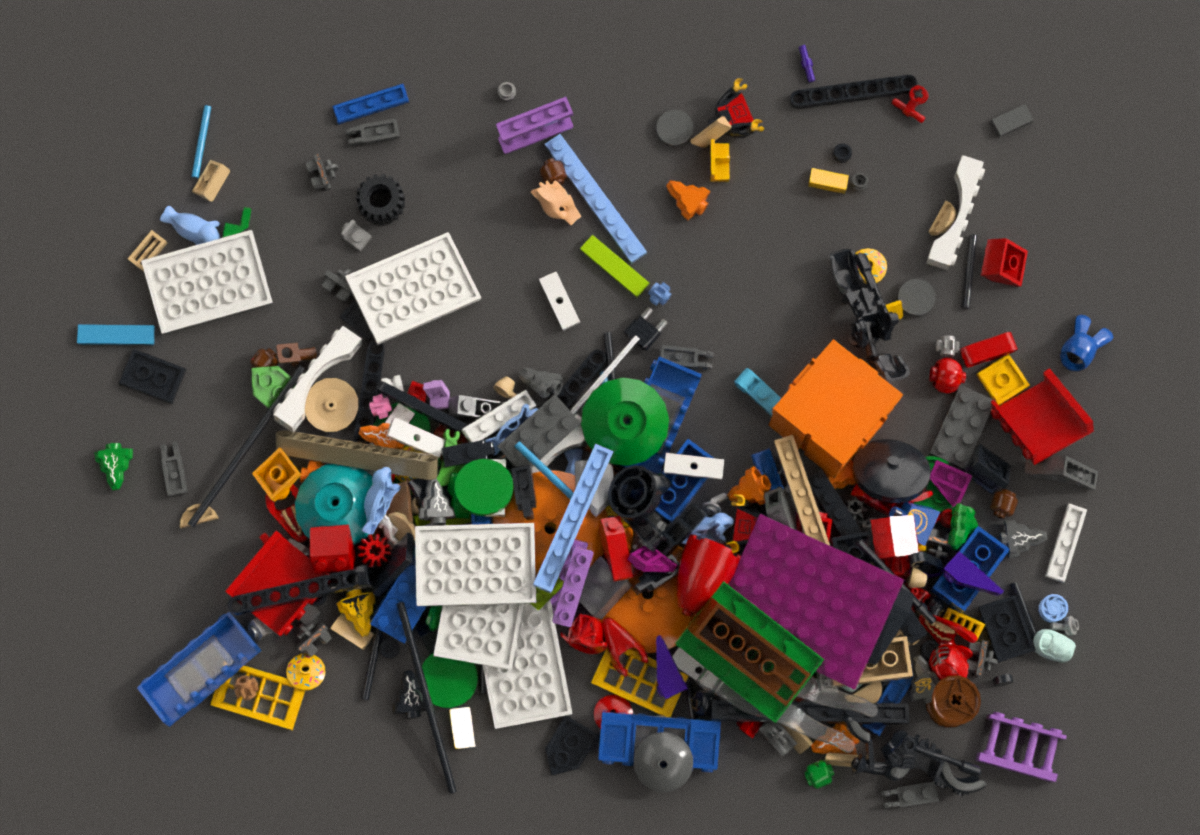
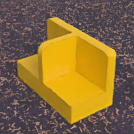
[710,139,730,182]

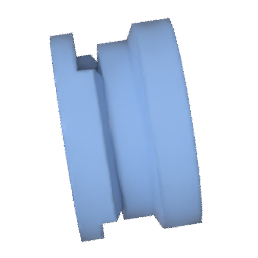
[1038,594,1068,623]

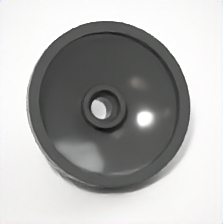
[634,732,693,792]

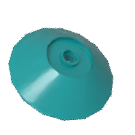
[295,463,373,545]

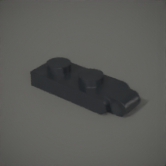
[441,440,495,468]

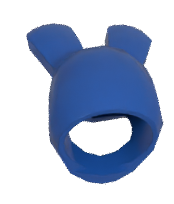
[1060,315,1114,372]

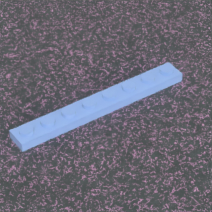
[545,134,647,264]
[533,444,613,593]

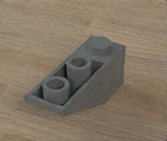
[448,395,505,420]
[765,487,797,530]

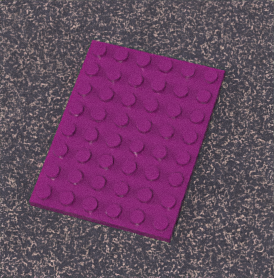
[729,514,904,690]

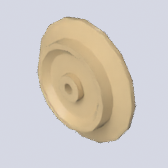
[305,378,359,432]

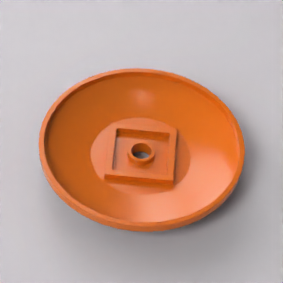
[492,470,608,577]
[595,540,695,654]

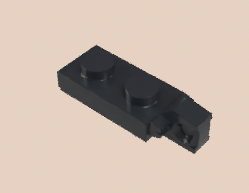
[511,465,537,521]
[633,554,680,595]

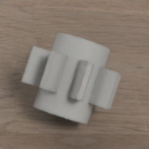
[936,335,960,357]

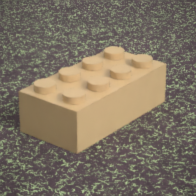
[830,636,913,688]

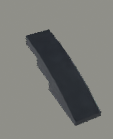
[656,502,708,557]

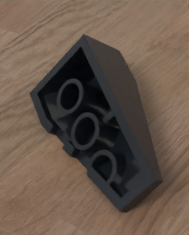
[868,587,914,665]

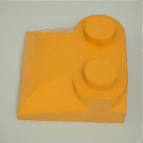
[252,447,301,502]

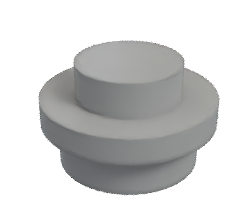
[497,82,516,101]

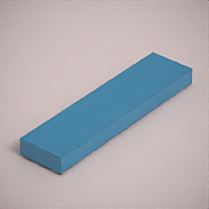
[77,324,155,345]

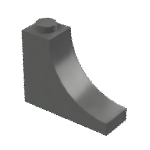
[1024,456,1098,490]

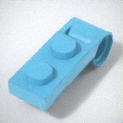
[734,368,781,417]

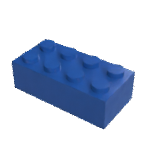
[654,439,713,524]
[930,526,1010,613]
[370,554,426,643]

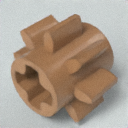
[233,675,259,700]

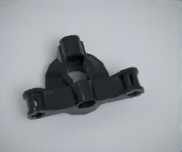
[608,465,672,552]

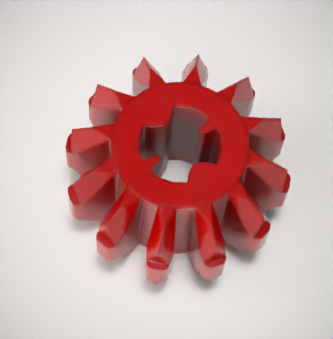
[357,534,391,567]

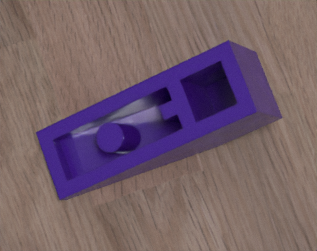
[941,551,1004,596]
[656,635,688,699]

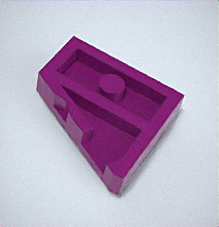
[930,460,972,507]
[627,545,678,572]

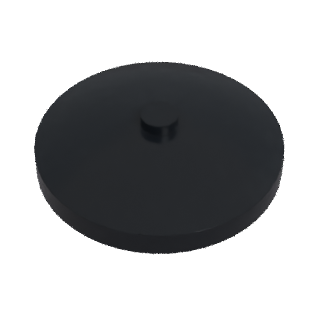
[852,439,931,503]

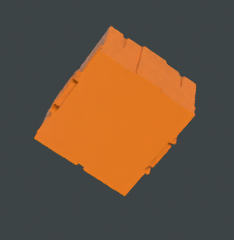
[768,339,903,478]

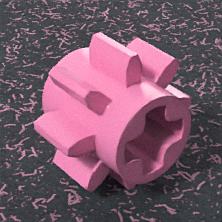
[369,394,392,419]

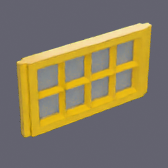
[591,648,688,717]
[210,661,305,730]

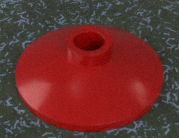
[594,695,633,729]

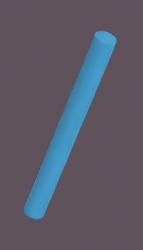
[191,105,211,179]
[514,441,574,500]

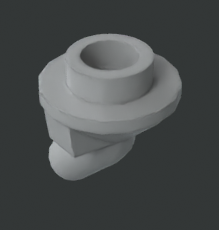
[702,493,727,516]
[1050,616,1079,635]

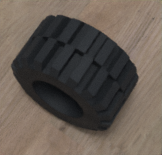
[356,174,405,225]

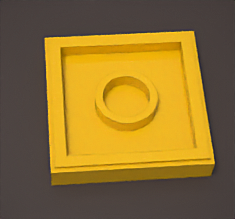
[976,354,1030,405]

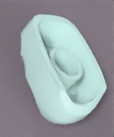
[1033,629,1076,663]

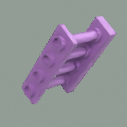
[496,97,573,154]
[551,539,593,627]
[975,712,1066,783]

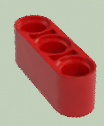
[959,332,1018,368]

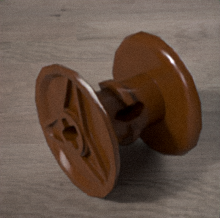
[926,675,981,728]

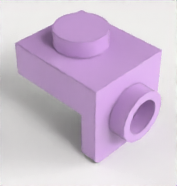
[423,380,450,410]

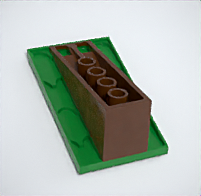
[675,581,825,723]

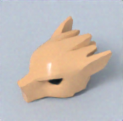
[531,181,582,226]

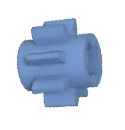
[648,282,672,306]

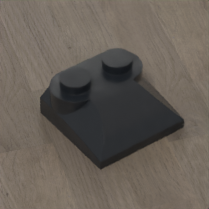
[831,531,877,567]

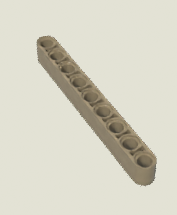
[276,430,438,480]

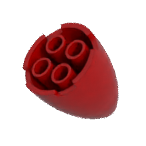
[677,535,741,617]

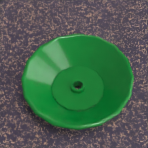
[581,378,669,466]

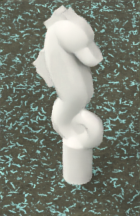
[378,515,399,550]

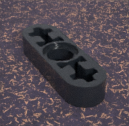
[908,552,944,574]

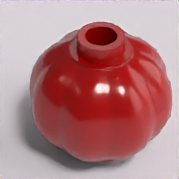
[929,358,966,394]

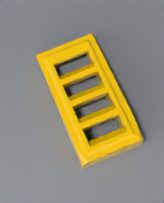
[943,608,985,642]

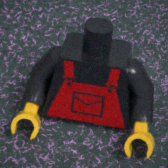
[708,78,764,139]
[726,494,766,554]

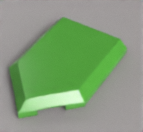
[251,366,298,409]

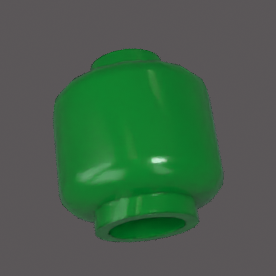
[804,760,835,789]

